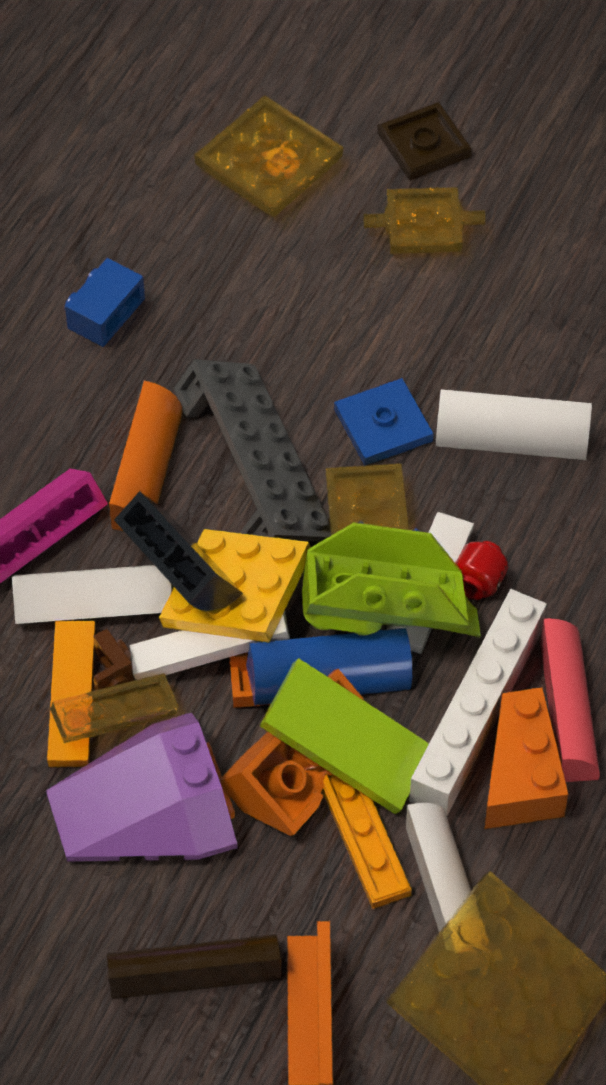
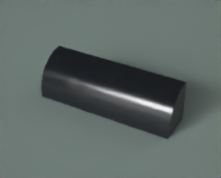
[114,491,243,611]

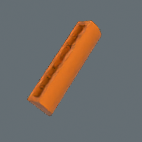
[109,381,183,531]

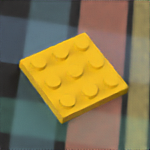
[159,529,311,643]

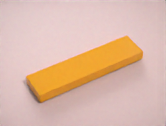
[47,621,96,767]
[322,774,411,909]

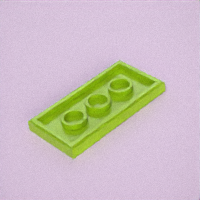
[260,658,429,814]

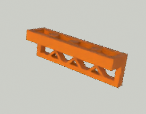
[287,921,333,1085]

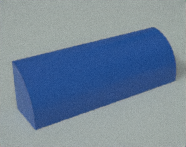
[246,628,412,706]

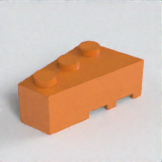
[484,687,569,829]

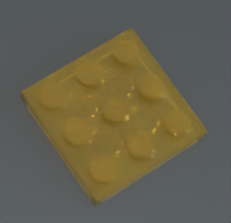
[194,95,343,217]

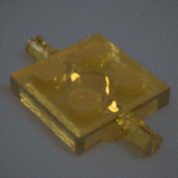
[363,187,486,254]

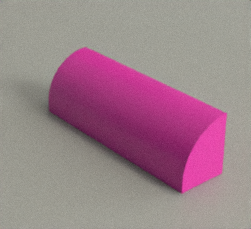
[0,468,108,583]

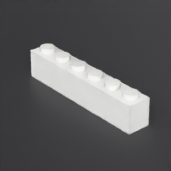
[409,589,547,816]

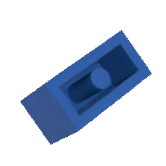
[64,258,145,347]

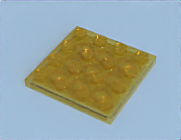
[386,871,606,1085]

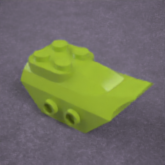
[302,522,481,638]

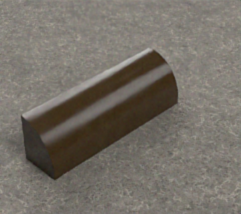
[107,934,281,999]

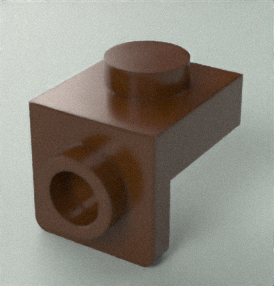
[93,628,134,701]

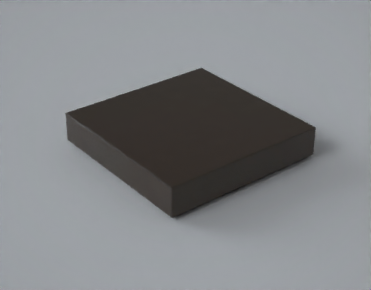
[377,102,472,181]

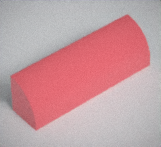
[540,618,600,782]

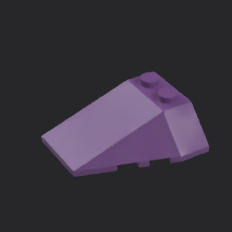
[46,713,238,862]

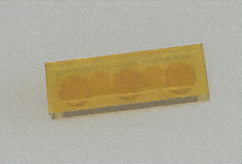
[50,673,179,744]

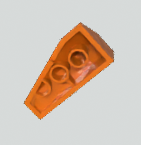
[219,669,364,836]

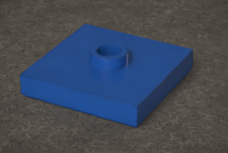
[334,378,433,466]

